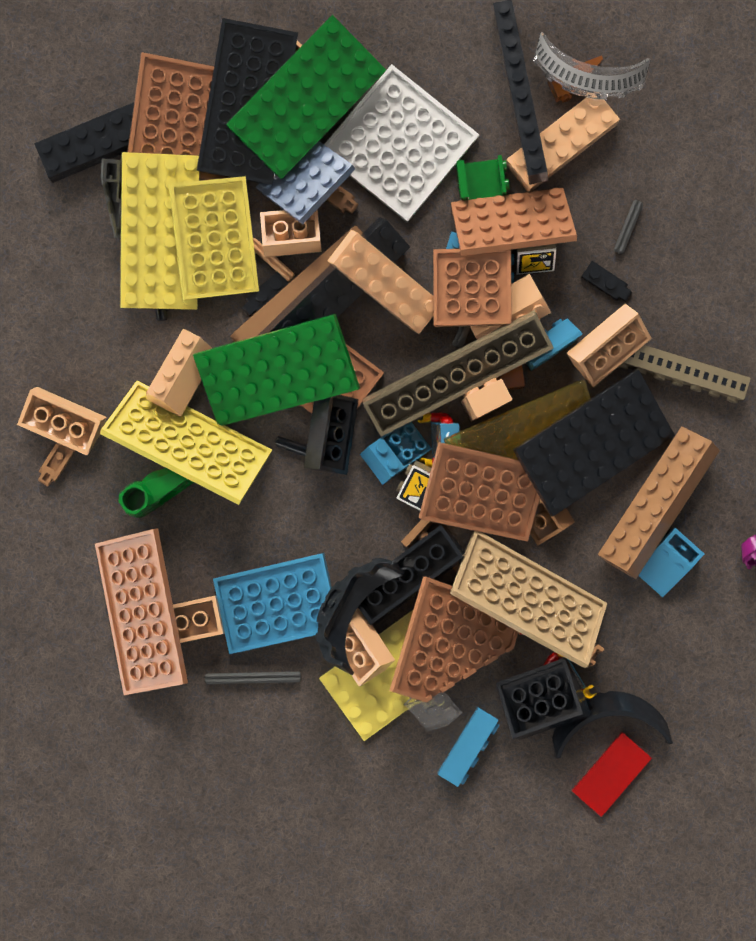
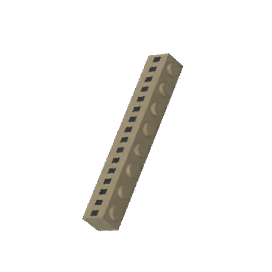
[618,345,751,403]

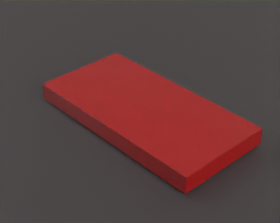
[571,732,652,817]

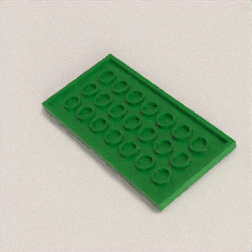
[226,15,386,179]
[193,314,360,426]

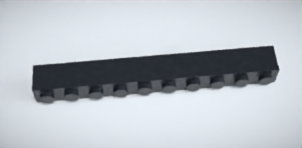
[493,0,548,185]

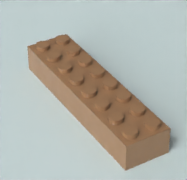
[598,426,720,579]

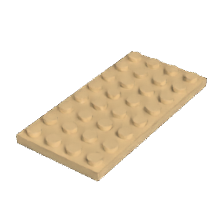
[450,531,607,668]

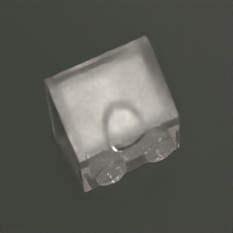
[404,692,463,731]

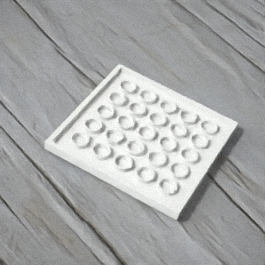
[324,64,479,223]

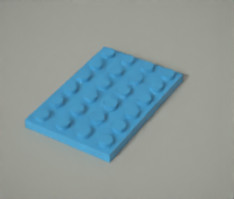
[213,553,332,654]

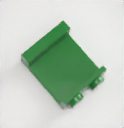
[456,155,509,201]

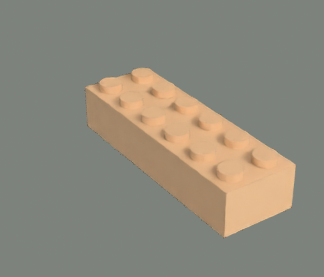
[506,92,620,192]
[328,230,434,334]

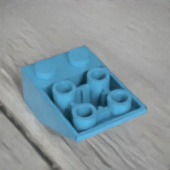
[360,422,431,485]
[639,528,704,597]

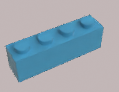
[437,707,499,787]

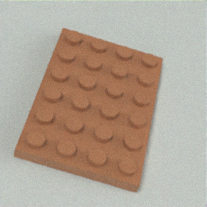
[451,188,577,256]
[419,442,540,542]

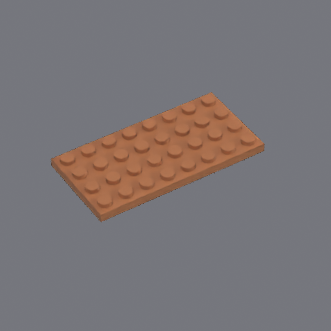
[95,529,188,695]

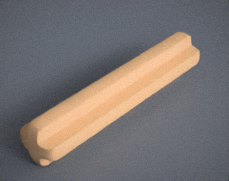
[253,238,295,282]

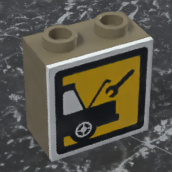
[514,244,556,275]
[396,461,431,510]

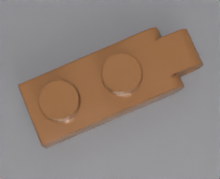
[326,186,359,214]
[38,443,76,487]

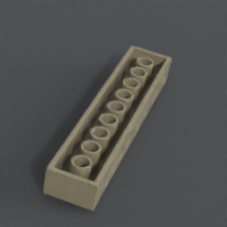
[363,310,554,437]

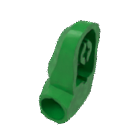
[119,468,194,518]

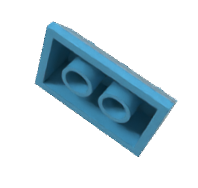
[526,318,582,371]

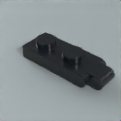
[581,261,632,302]
[242,272,288,317]

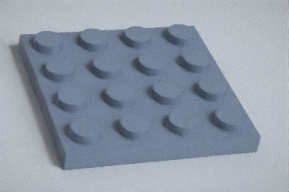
[256,141,355,224]

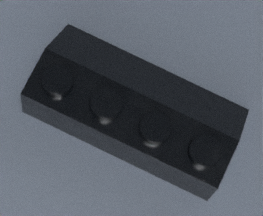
[304,395,359,475]

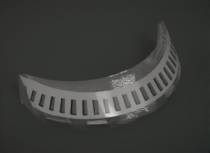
[533,32,651,100]

